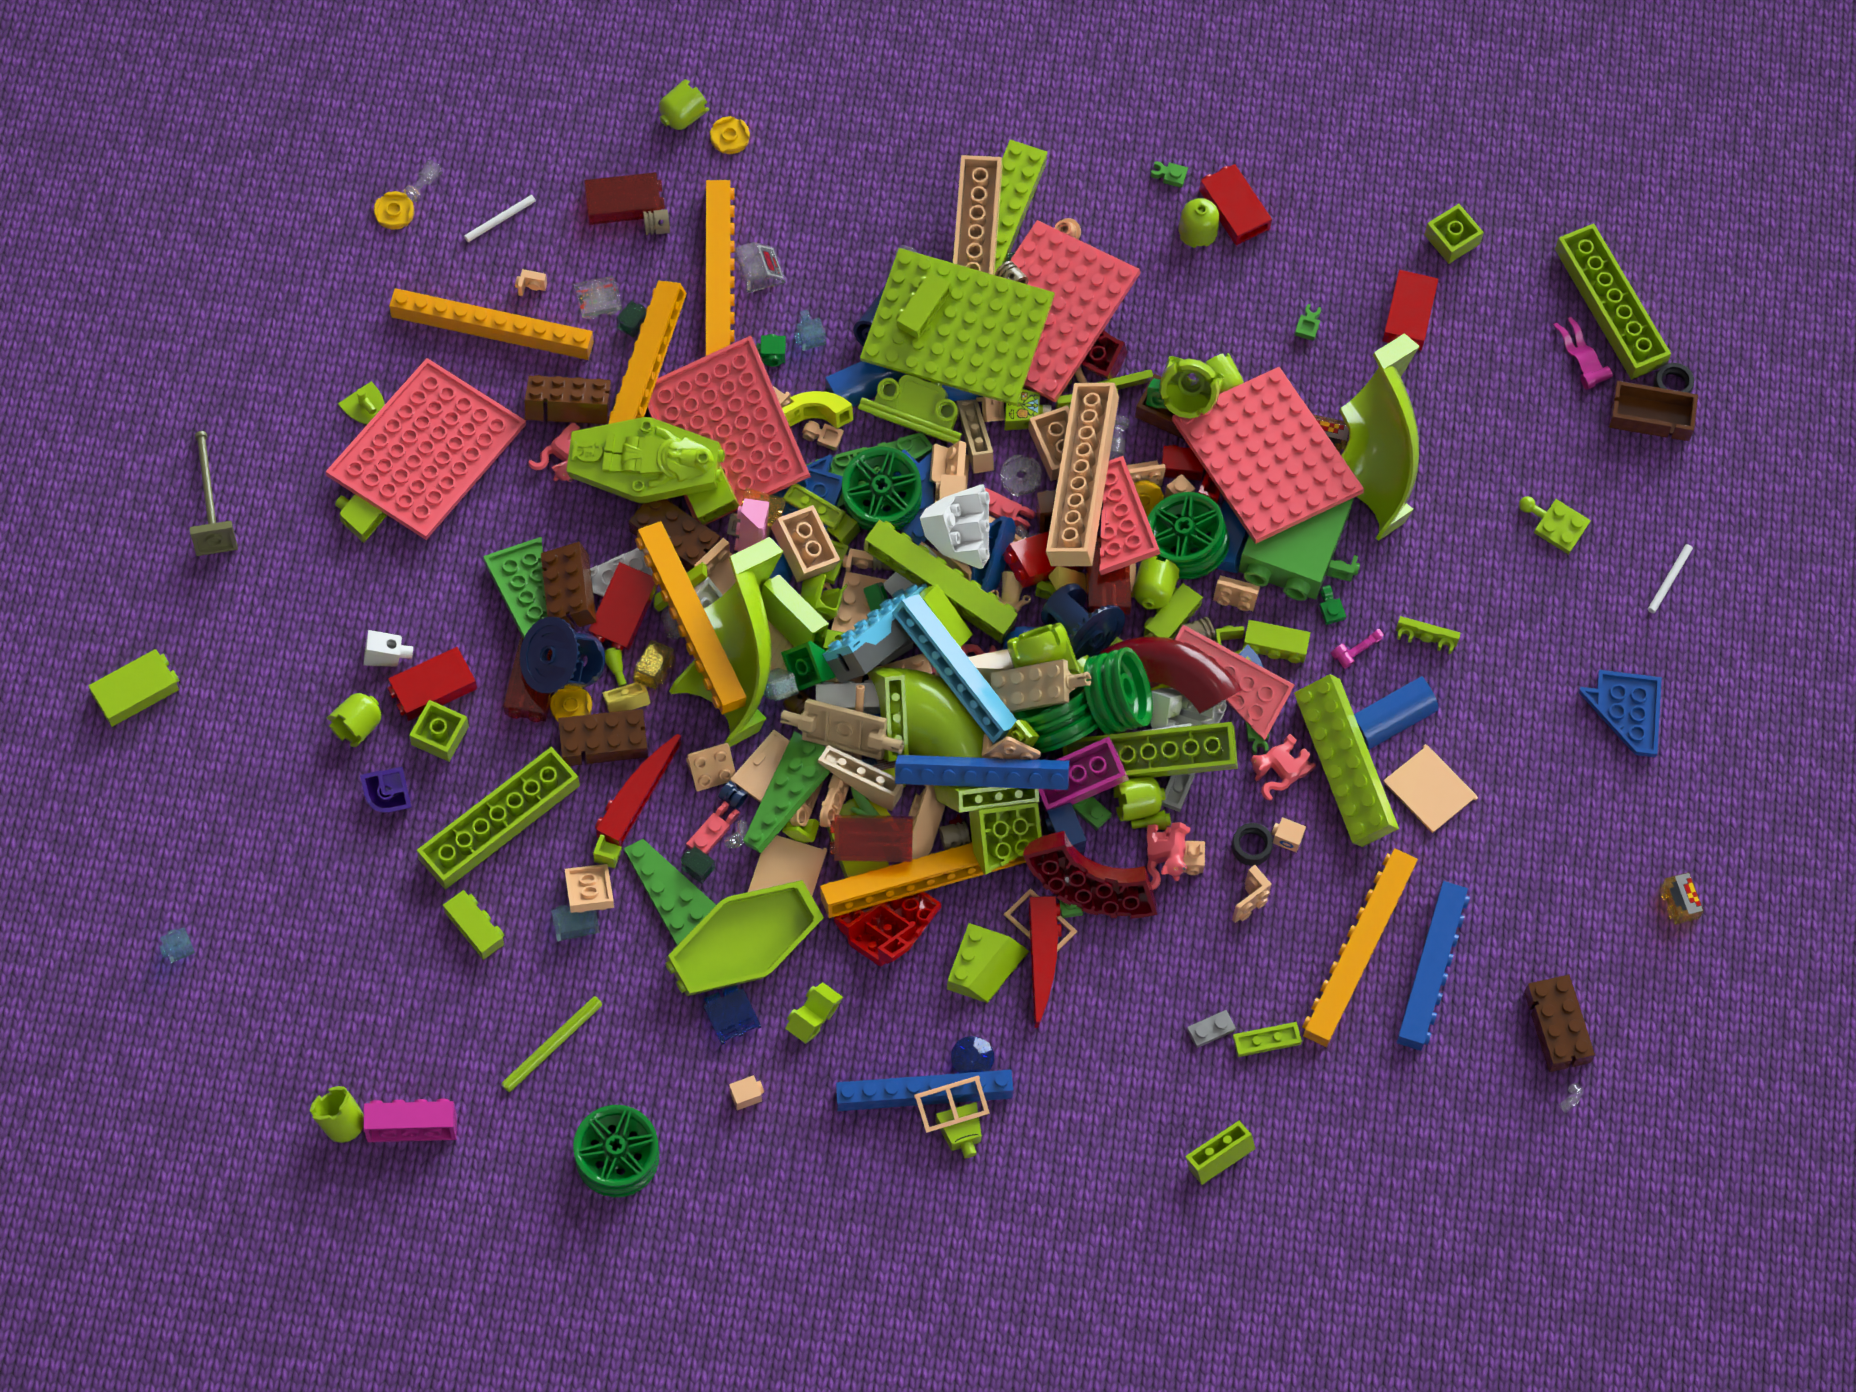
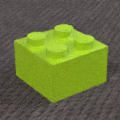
[1424,204,1484,264]
[409,700,469,762]

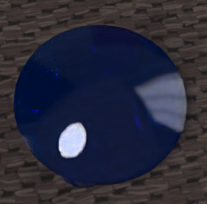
[951,1036,994,1073]

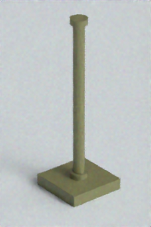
[190,431,238,556]

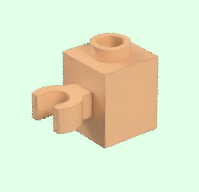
[1183,841,1205,875]

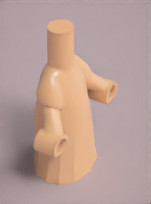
[991,571,1031,613]

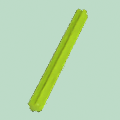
[502,996,602,1092]

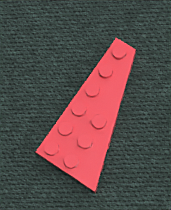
[1099,456,1161,575]
[1175,625,1295,741]

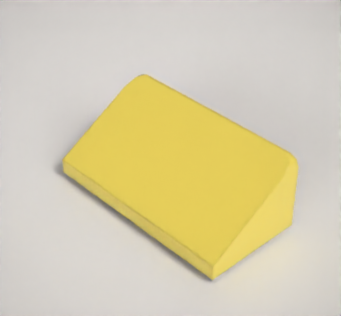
[1049,566,1086,591]
[603,681,650,712]

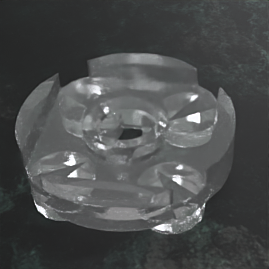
[1001,455,1042,496]

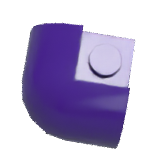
[360,767,412,813]

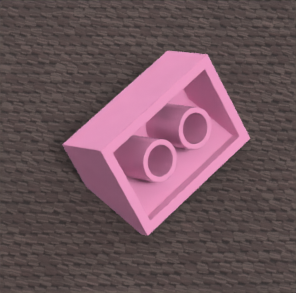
[734,498,769,552]

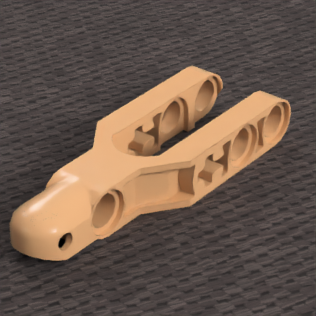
[790,746,853,827]

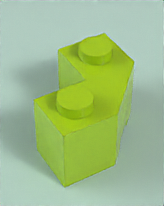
[785,982,843,1044]

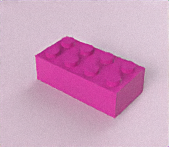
[1039,737,1129,810]
[364,1099,457,1142]

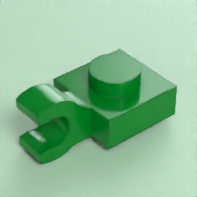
[1319,585,1347,625]

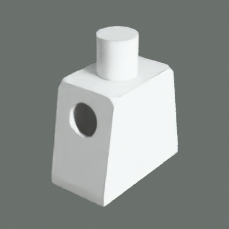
[363,630,413,667]

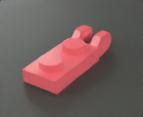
[985,488,1036,529]
[686,801,740,858]

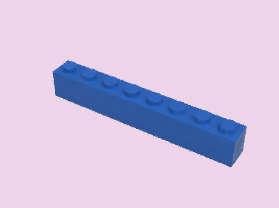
[895,755,1070,790]
[1396,881,1470,1051]
[836,1070,1013,1111]

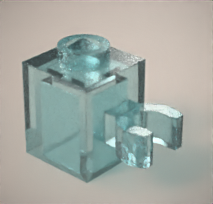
[794,310,826,351]
[159,927,195,963]

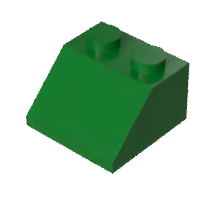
[781,641,836,692]

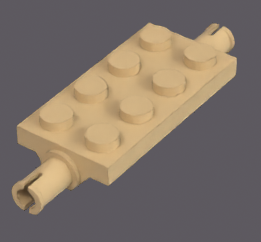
[991,659,1091,713]
[780,699,904,760]

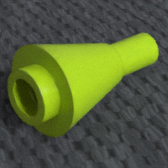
[604,647,627,687]
[1131,809,1171,830]

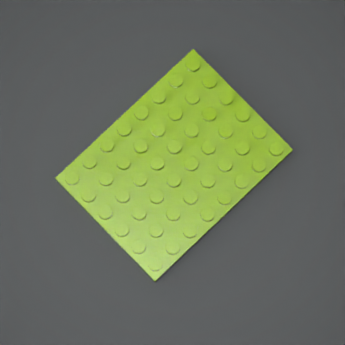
[860,248,1055,406]

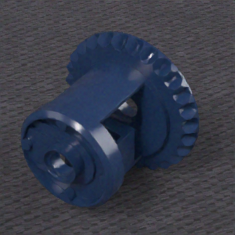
[1041,583,1125,660]
[520,617,605,694]

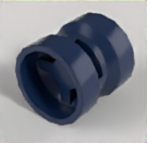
[718,781,748,810]

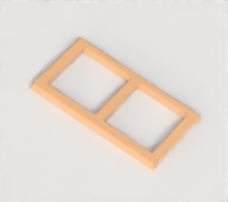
[1004,888,1077,952]
[914,1076,990,1133]

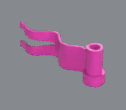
[1553,317,1613,390]

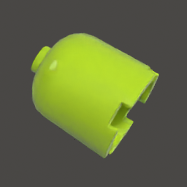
[658,79,709,130]
[1178,198,1219,248]
[1194,353,1244,394]
[1133,556,1180,609]
[327,693,381,747]
[1113,777,1166,821]
[310,1086,364,1143]

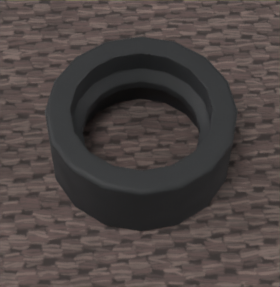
[1654,363,1694,393]
[1231,823,1273,866]

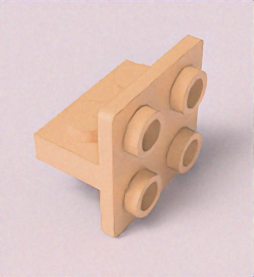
[930,441,969,490]
[686,743,736,791]

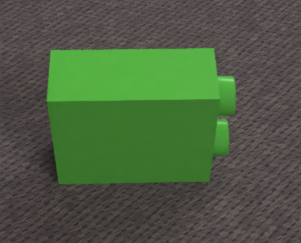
[1238,498,1354,601]

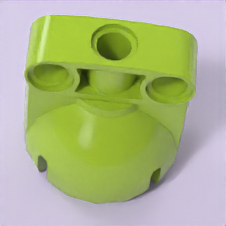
[1159,356,1225,419]
[1007,623,1081,674]

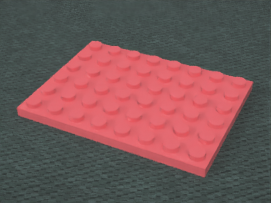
[1010,220,1141,403]
[648,335,811,525]
[326,358,526,540]
[1172,367,1364,544]

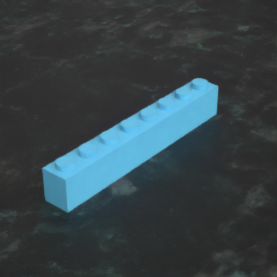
[892,594,1017,744]

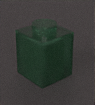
[616,301,646,338]
[681,846,715,884]

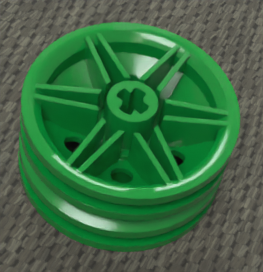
[842,447,922,532]
[1147,492,1230,579]
[1084,647,1153,735]
[1014,686,1099,753]
[573,1105,659,1198]

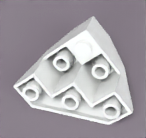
[920,484,990,569]
[1150,688,1227,729]

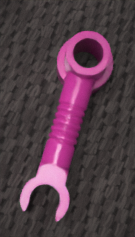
[1330,629,1384,669]

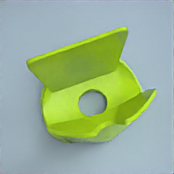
[801,574,848,621]

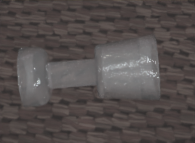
[404,160,443,202]
[1109,416,1130,460]

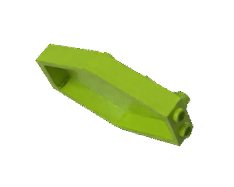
[566,417,725,503]
[665,880,824,996]

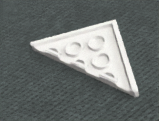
[590,537,670,597]

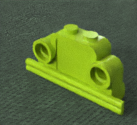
[858,375,962,444]

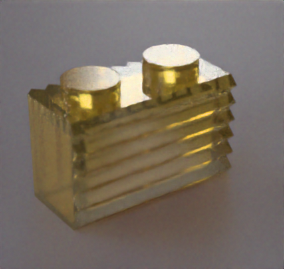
[633,640,676,690]

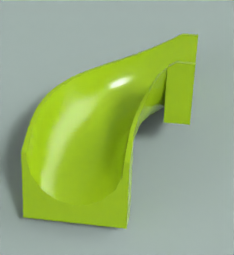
[1339,334,1420,541]
[669,537,783,747]
[867,667,1039,812]

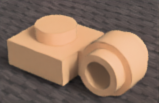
[802,421,844,451]

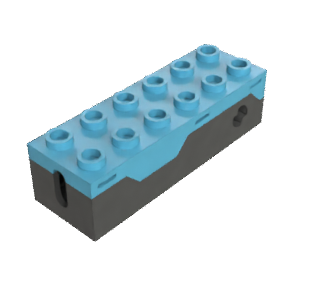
[823,583,928,683]

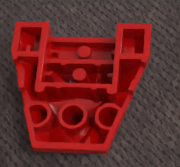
[834,891,941,966]

